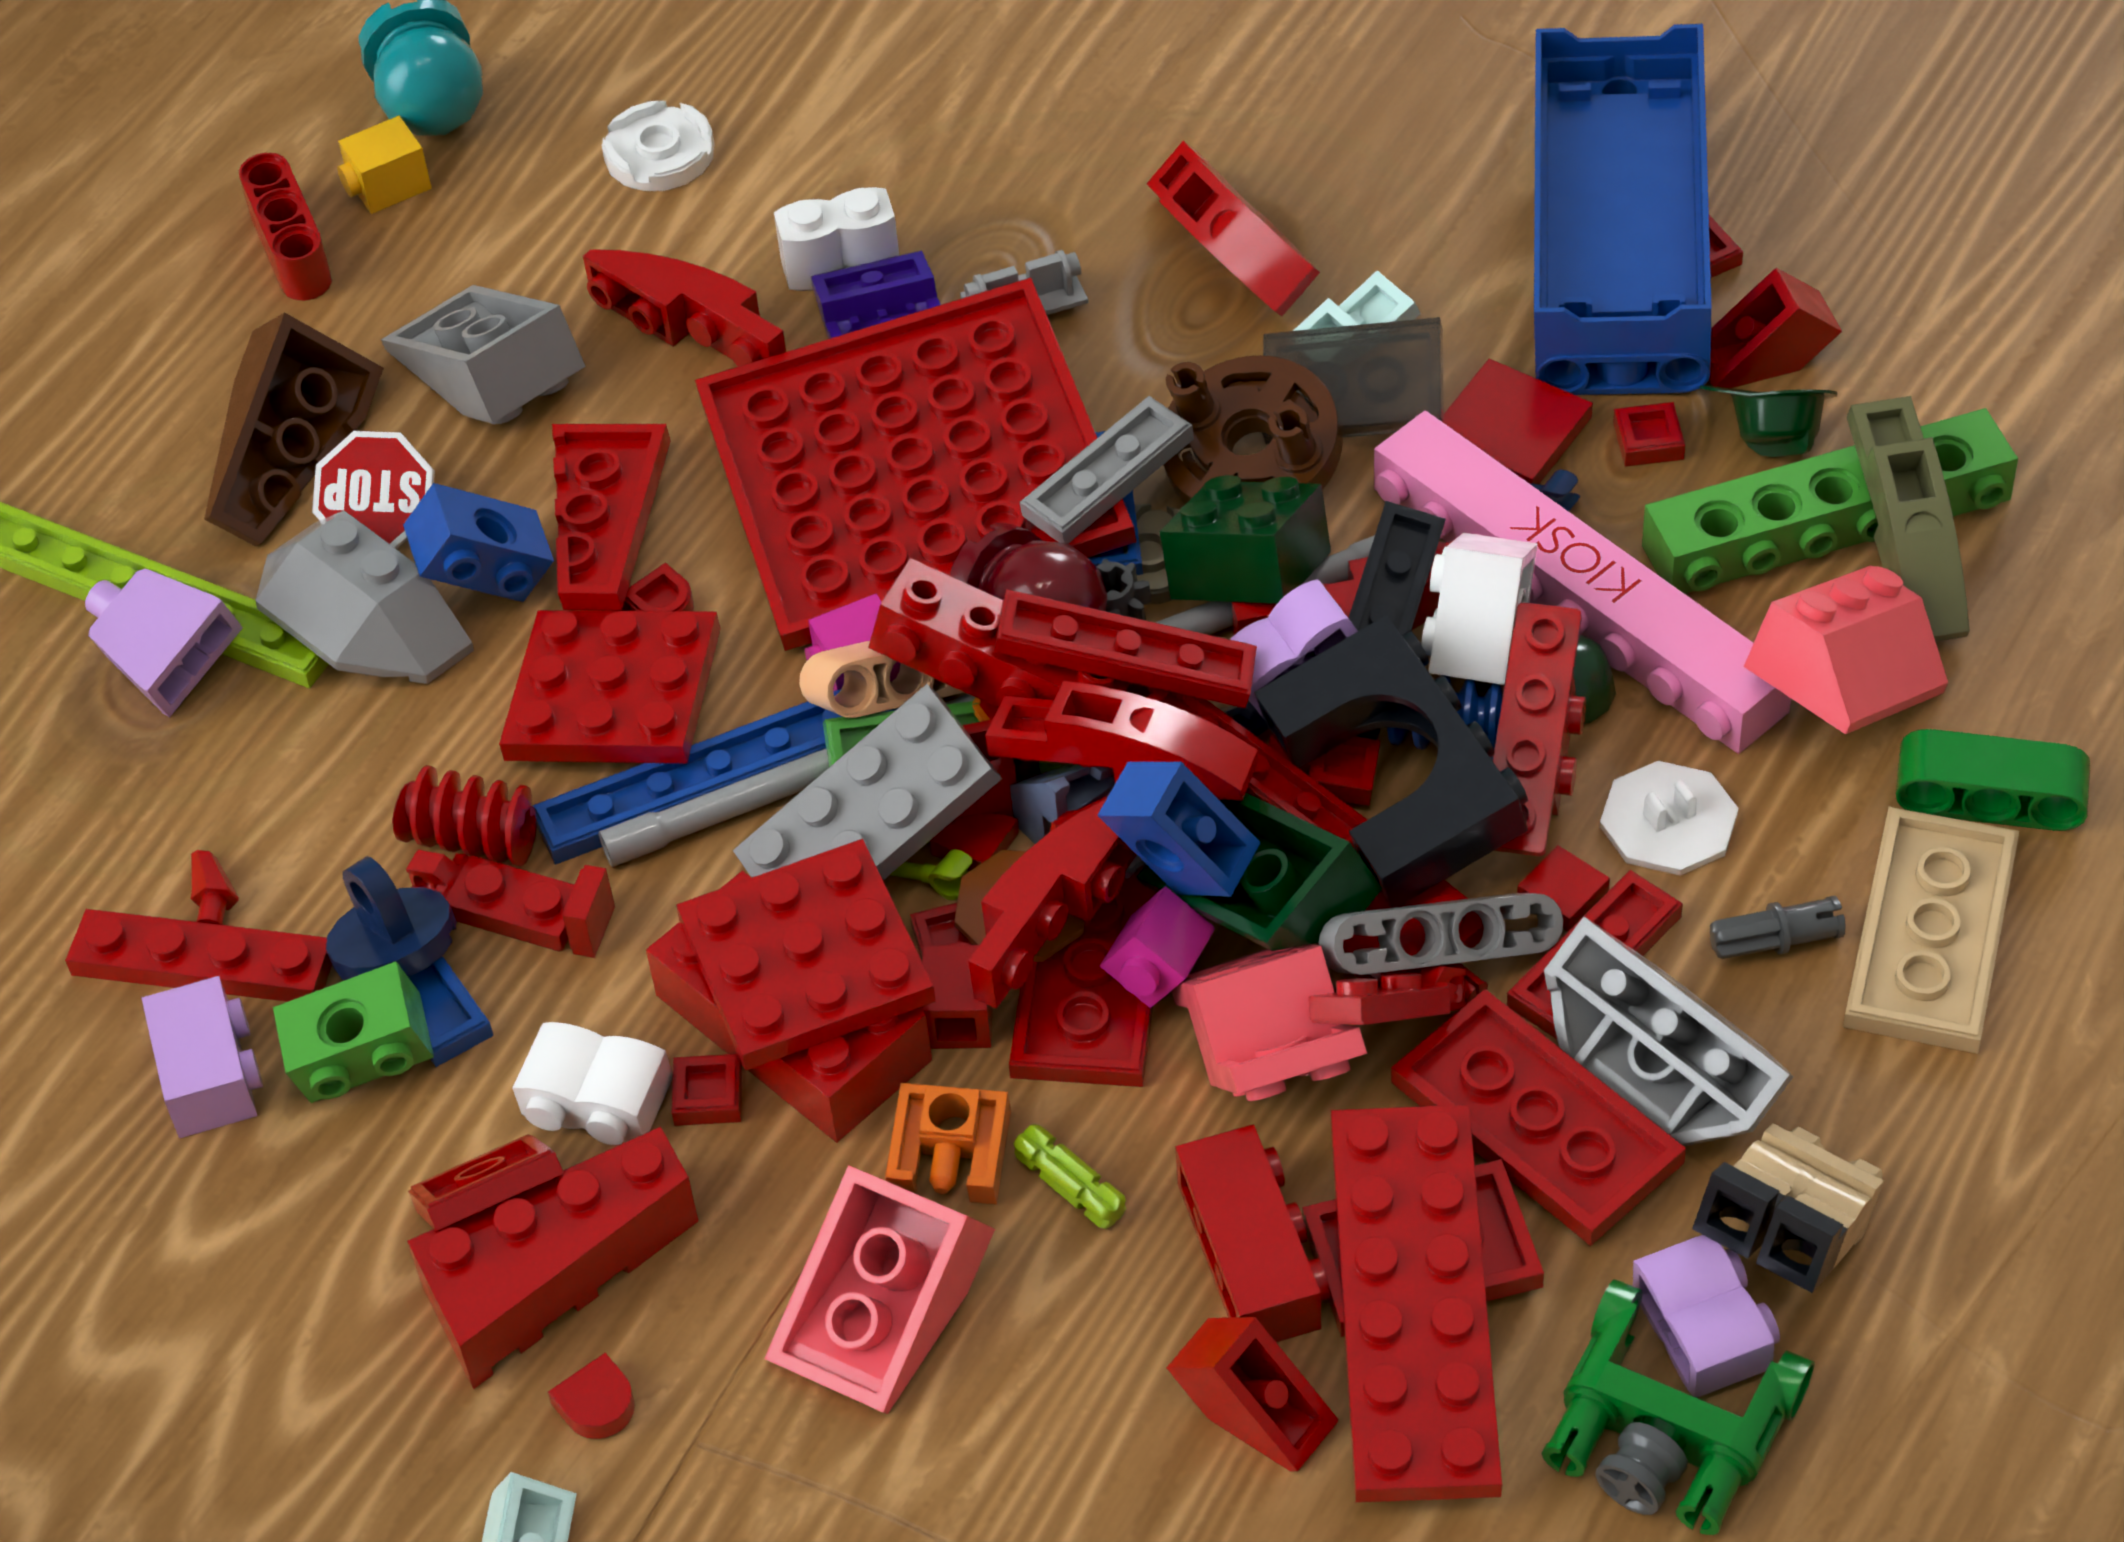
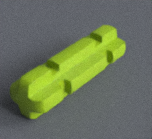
[1013,1124,1127,1229]

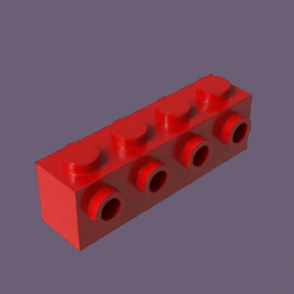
[868,558,1134,708]

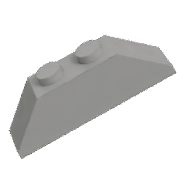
[255,511,474,684]
[1544,916,1794,1146]

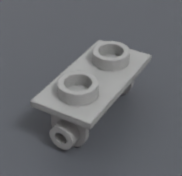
[960,250,1089,315]

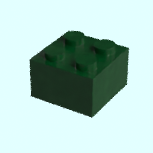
[1159,475,1331,604]

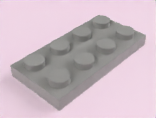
[733,684,1002,880]

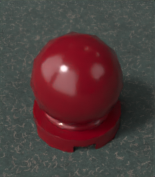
[950,523,1107,611]

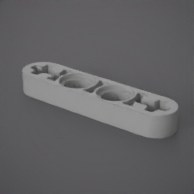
[1319,893,1563,975]

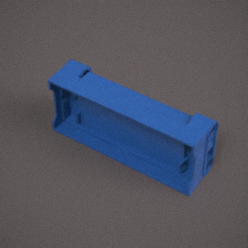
[1534,24,1712,395]

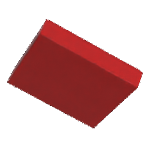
[1439,359,1593,484]
[408,1134,564,1231]

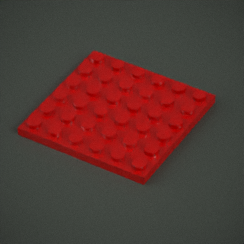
[695,278,1137,651]

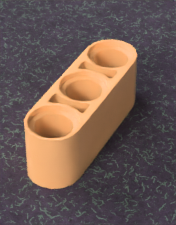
[799,641,964,718]

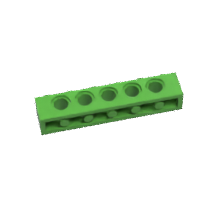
[1642,408,2018,594]

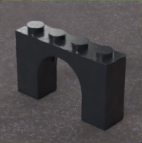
[1254,615,1528,908]

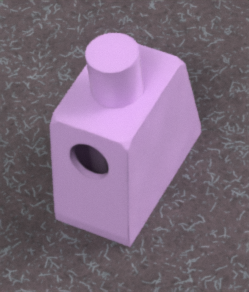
[85,569,243,718]

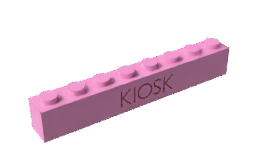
[1374,410,1791,755]

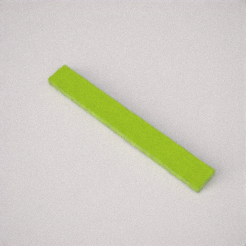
[0,502,329,689]

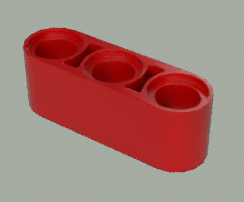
[239,152,332,301]

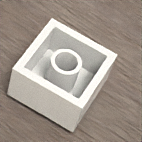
[1421,532,1537,685]

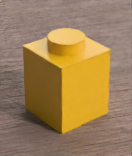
[337,115,432,214]

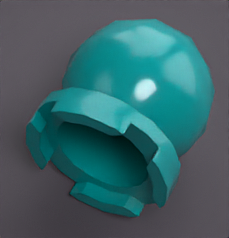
[359,0,483,136]

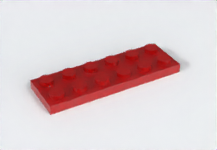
[1331,1105,1502,1503]

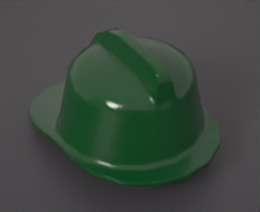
[1700,385,1837,457]

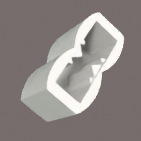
[774,187,899,291]
[512,1022,673,1145]

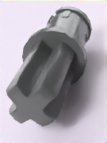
[1710,895,1846,959]

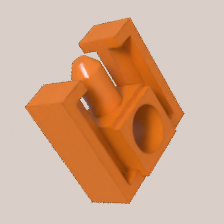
[885,1083,1011,1205]

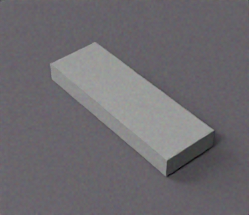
[1020,396,1194,543]

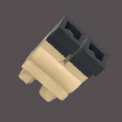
[1692,1123,1884,1293]

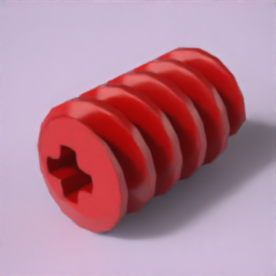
[392,765,537,867]

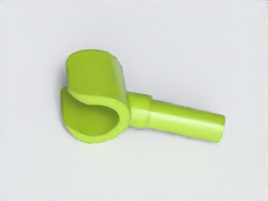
[890,849,972,900]

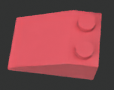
[764,1165,995,1414]

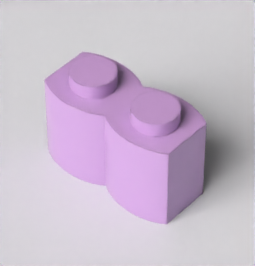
[1230,579,1358,717]
[1633,1235,1780,1398]

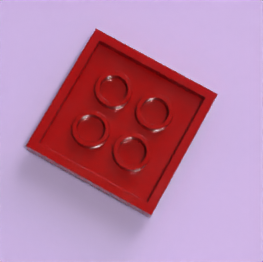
[499,610,721,764]
[676,838,936,1071]

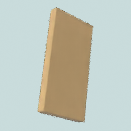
[1843,807,2019,1054]

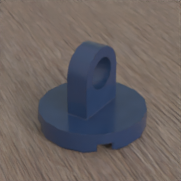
[326,856,457,980]

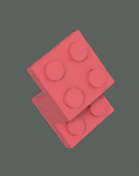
[1172,944,1367,1101]

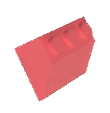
[1743,565,1948,734]

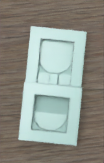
[1286,271,1421,376]

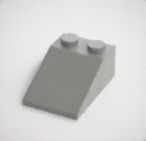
[381,285,586,424]

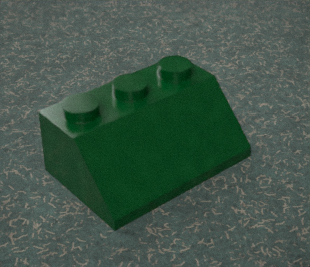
[1137,793,1383,951]

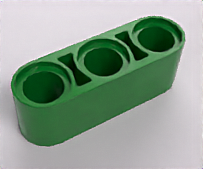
[1896,729,2091,831]

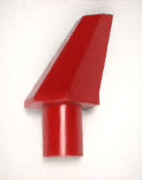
[190,850,239,925]

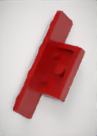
[1493,602,1586,856]

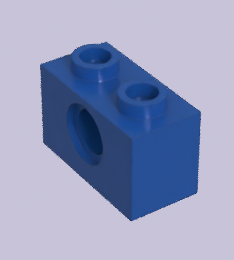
[403,483,554,602]
[1097,762,1261,897]

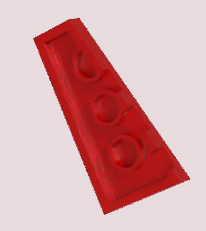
[552,424,671,610]

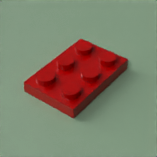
[1302,1159,1544,1337]

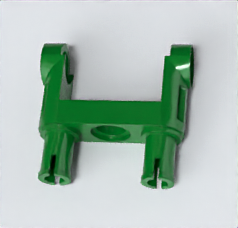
[1542,1279,1815,1535]

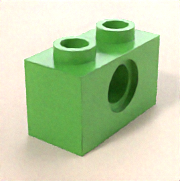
[273,961,434,1103]

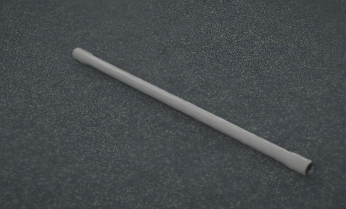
[598,535,1375,867]

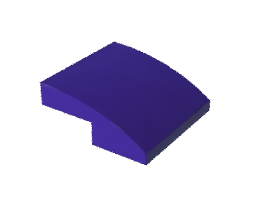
[810,251,941,339]

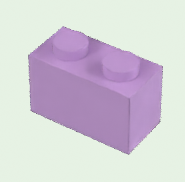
[141,976,263,1139]

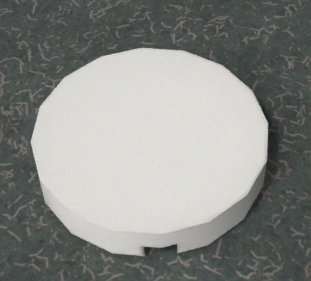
[602,101,715,191]

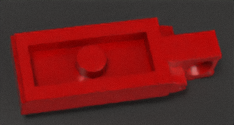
[406,849,574,952]
[1309,966,1467,1025]

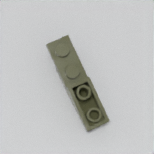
[1846,396,1970,642]

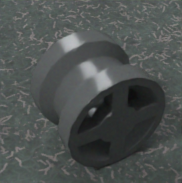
[1596,1422,1688,1515]

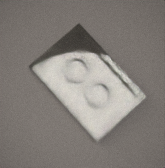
[1262,317,1444,444]

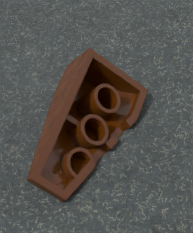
[204,313,384,546]

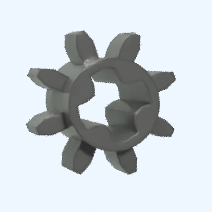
[1096,559,1152,620]

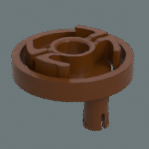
[1163,355,1343,504]

